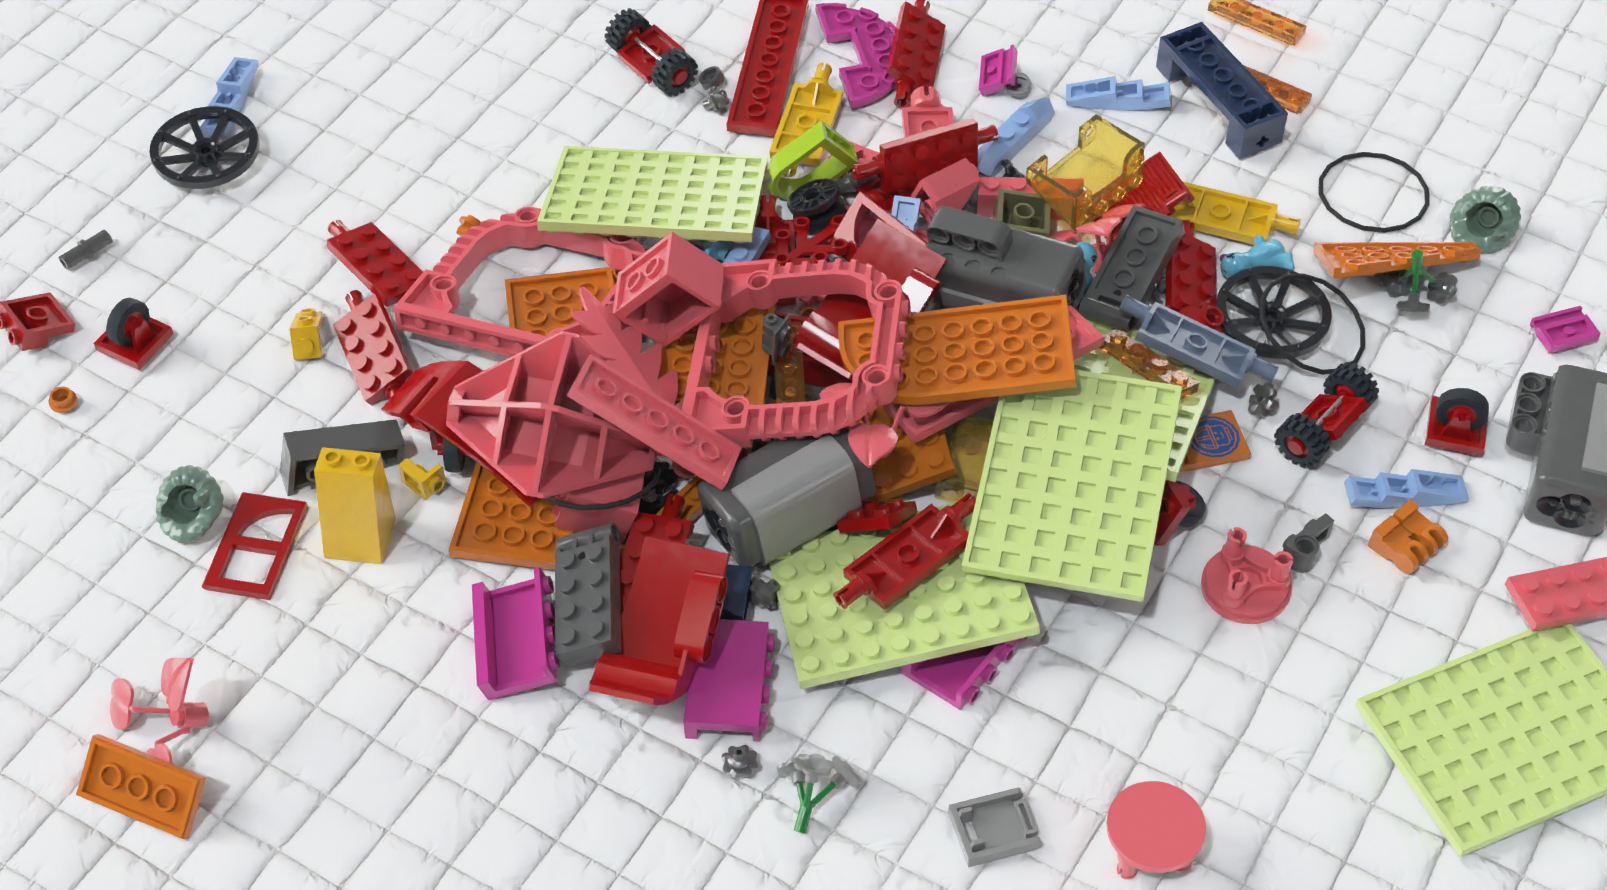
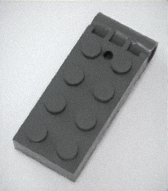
[1078,205,1185,333]
[555,522,622,667]

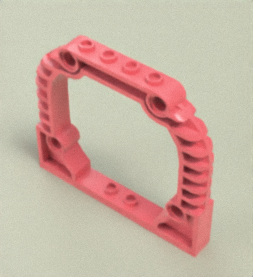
[394,206,646,361]
[682,258,911,448]

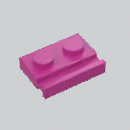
[978,44,1018,96]
[1530,305,1601,353]

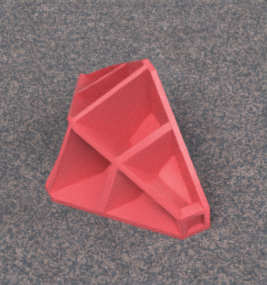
[446,331,663,499]

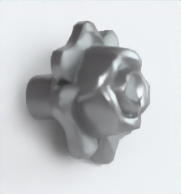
[703,86,729,115]
[749,578,780,609]
[721,745,758,779]

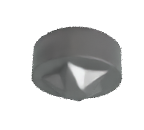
[699,66,725,90]
[1006,72,1032,99]

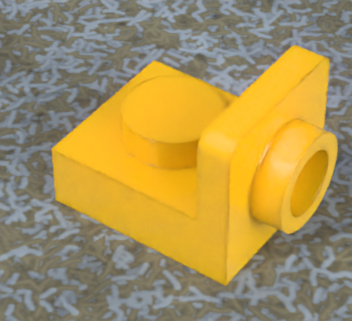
[398,458,446,500]

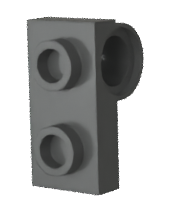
[1282,513,1334,573]

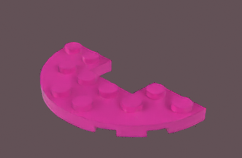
[815,3,896,109]

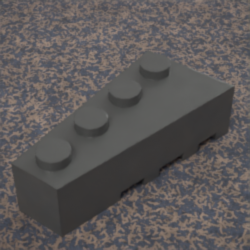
[280,419,405,497]

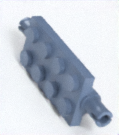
[1119,294,1279,388]

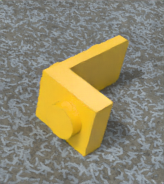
[289,308,324,360]

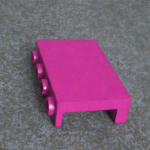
[472,567,560,701]
[683,619,774,741]
[901,637,1028,711]

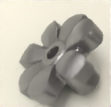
[1248,382,1279,417]

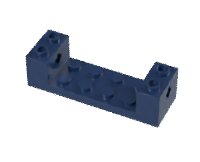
[1156,22,1288,159]

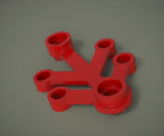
[771,215,848,266]

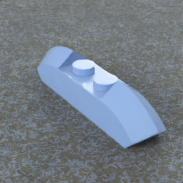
[977,97,1055,177]

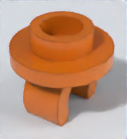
[456,215,481,236]

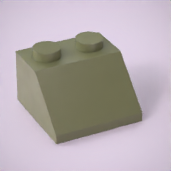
[993,188,1051,237]

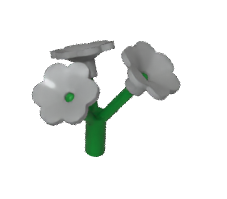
[776,754,861,834]

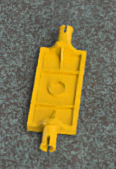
[769,62,843,177]
[1170,181,1301,245]

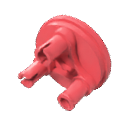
[1201,527,1293,624]
[1106,781,1206,880]

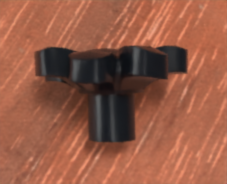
[1000,159,1027,178]
[643,461,678,494]

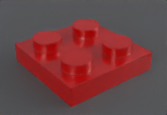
[837,498,918,533]

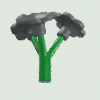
[1381,250,1458,312]

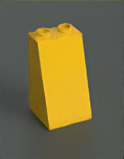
[314,447,396,565]

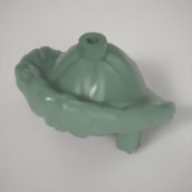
[1450,185,1521,254]
[155,465,224,543]

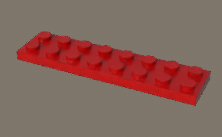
[726,0,809,136]

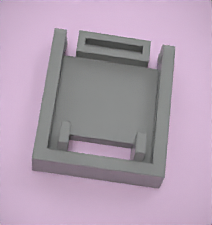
[948,787,1042,868]

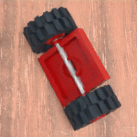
[604,8,698,97]
[1274,362,1379,468]

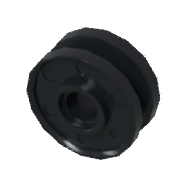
[787,178,846,230]

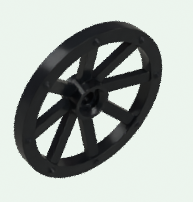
[149,106,260,189]
[1215,266,1332,359]

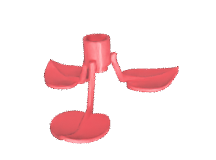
[1049,204,1147,273]
[819,383,950,468]
[110,658,209,763]

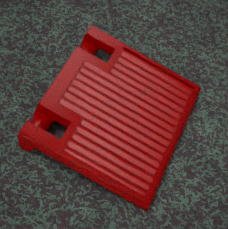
[1083,151,1195,246]

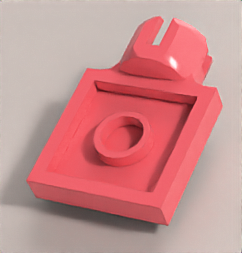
[901,86,954,137]

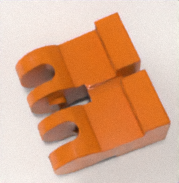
[1367,499,1448,574]

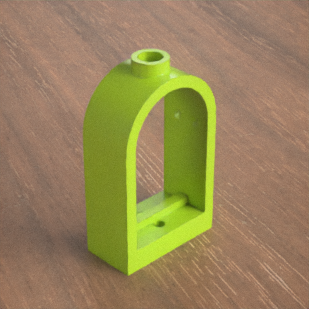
[768,120,858,200]

